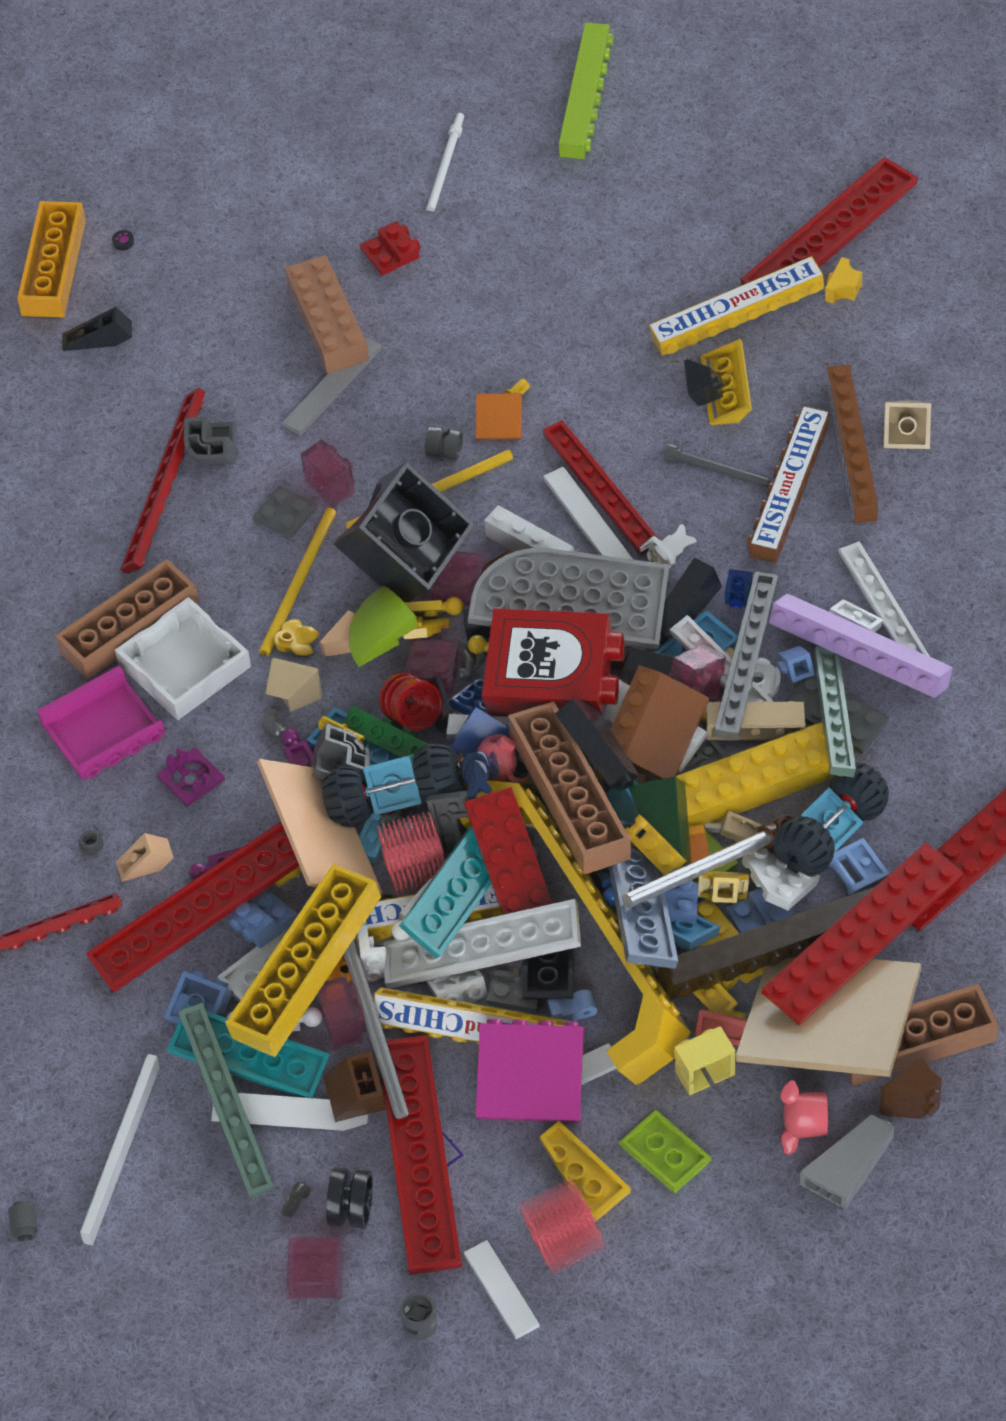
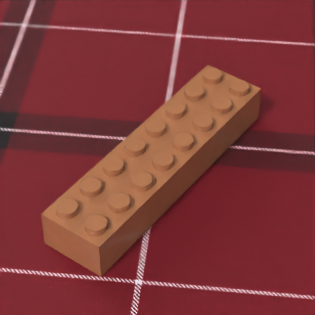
[508,701,631,874]

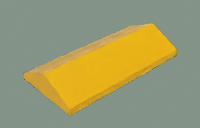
[700,339,752,425]

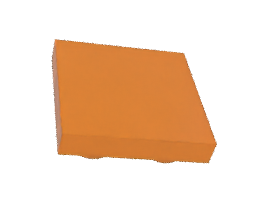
[476,393,522,440]

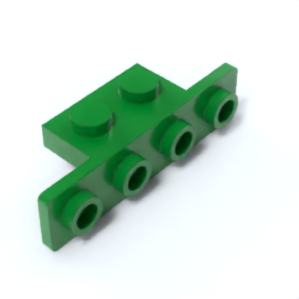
[343,706,429,758]

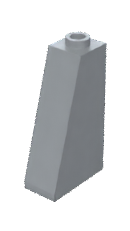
[800,1114,894,1209]

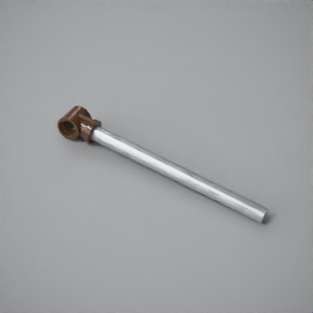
[622,814,795,908]

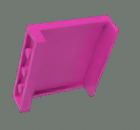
[37,665,165,781]
[476,1019,585,1123]

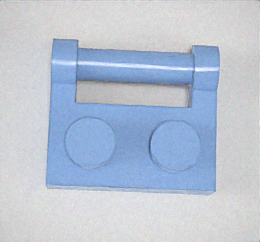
[828,838,889,895]

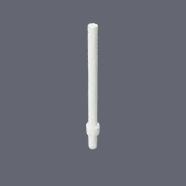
[426,113,464,211]

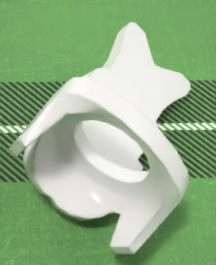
[640,524,696,568]

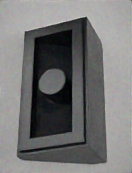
[430,674,453,730]

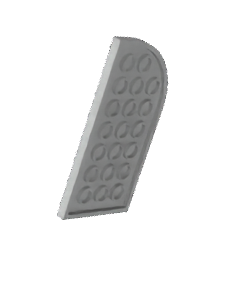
[468,548,669,650]

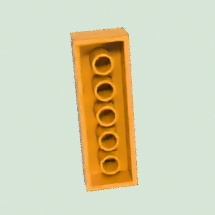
[17,201,86,318]

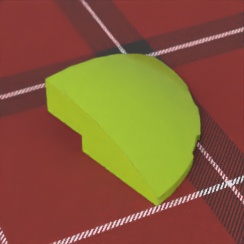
[349,586,418,667]

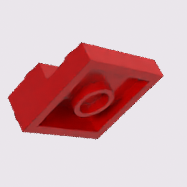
[360,221,421,276]

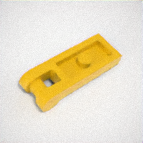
[625,814,686,876]

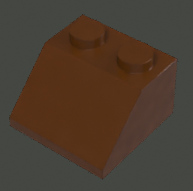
[880,1059,942,1119]

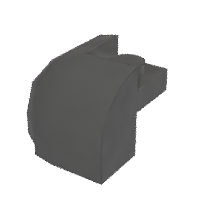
[184,416,238,465]
[310,723,370,780]

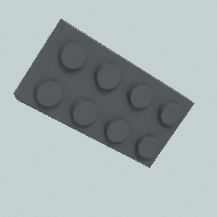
[784,676,889,754]

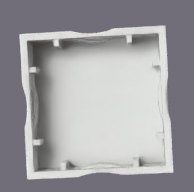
[115,597,251,720]

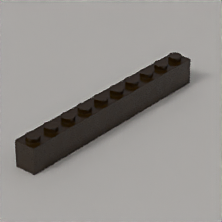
[656,886,876,1000]

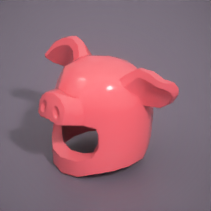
[460,734,529,784]
[780,1080,828,1155]

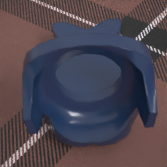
[461,751,500,799]

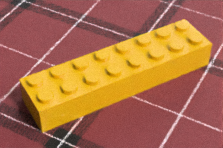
[676,722,833,827]
[225,864,381,1057]

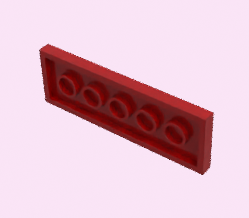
[463,787,553,915]

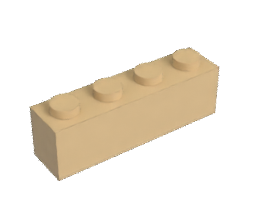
[705,701,805,740]

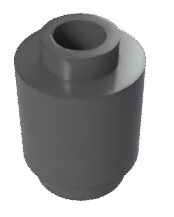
[8,1201,37,1242]

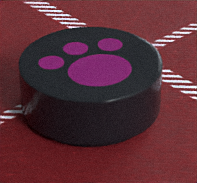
[112,230,134,250]

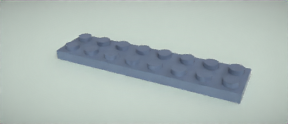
[609,821,678,969]

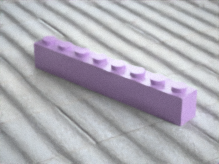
[769,593,953,698]

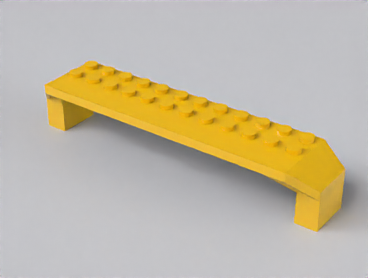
[459,780,691,1085]

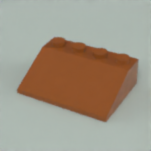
[610,665,709,780]

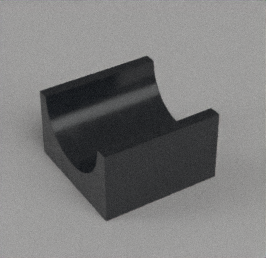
[333,462,475,602]

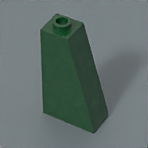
[630,776,691,868]

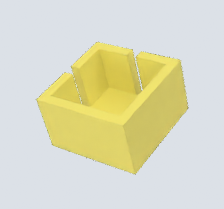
[674,1026,735,1096]

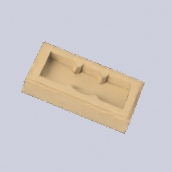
[719,810,767,850]

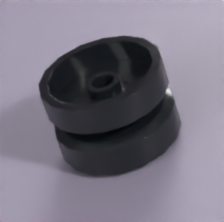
[326,1167,373,1229]

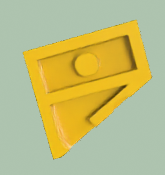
[403,616,450,639]

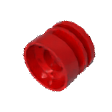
[379,673,442,731]

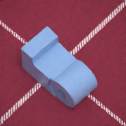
[547,990,598,1022]

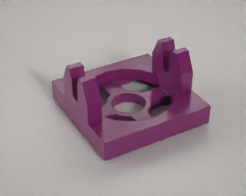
[157,747,225,807]

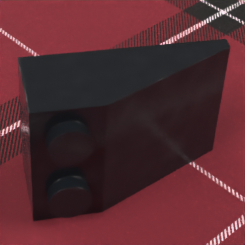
[522,948,575,1000]

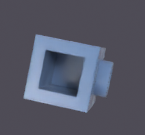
[777,646,815,683]

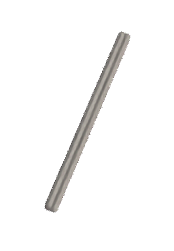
[344,939,409,1119]

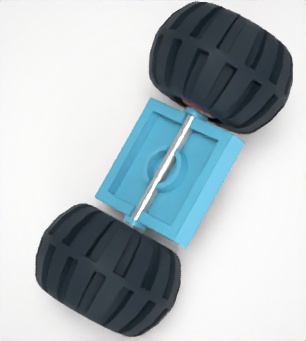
[322,743,464,827]
[773,763,889,877]

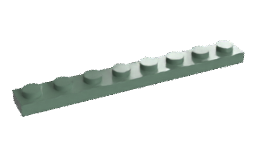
[813,646,856,777]
[178,1003,274,1199]

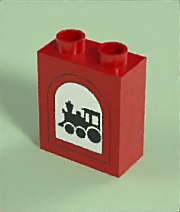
[482,608,624,719]

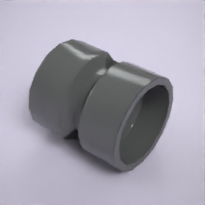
[425,426,463,460]
[400,1293,437,1340]

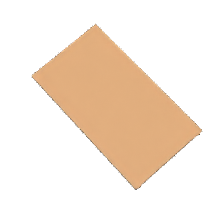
[257,759,383,895]

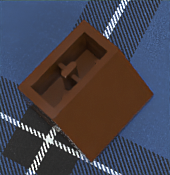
[324,1051,385,1122]

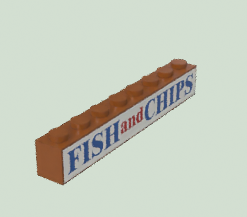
[826,364,878,523]
[747,406,829,563]

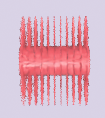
[377,812,445,896]
[518,1178,605,1275]

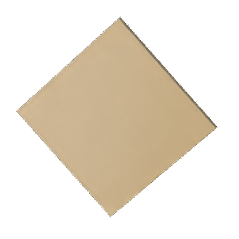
[736,957,921,1077]

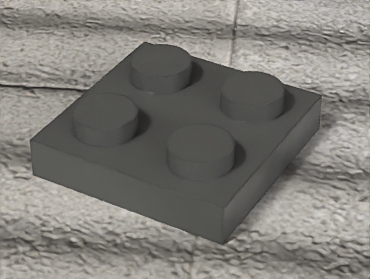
[253,486,317,539]

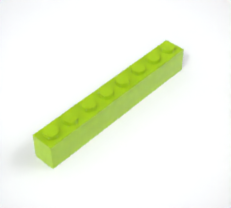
[559,23,614,159]

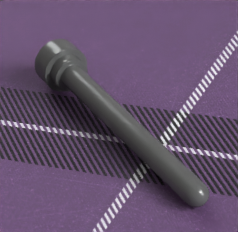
[664,443,771,487]

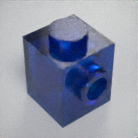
[725,569,753,608]

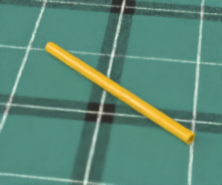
[345,449,513,529]
[259,507,337,656]

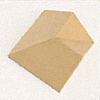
[884,400,931,449]
[266,658,322,712]

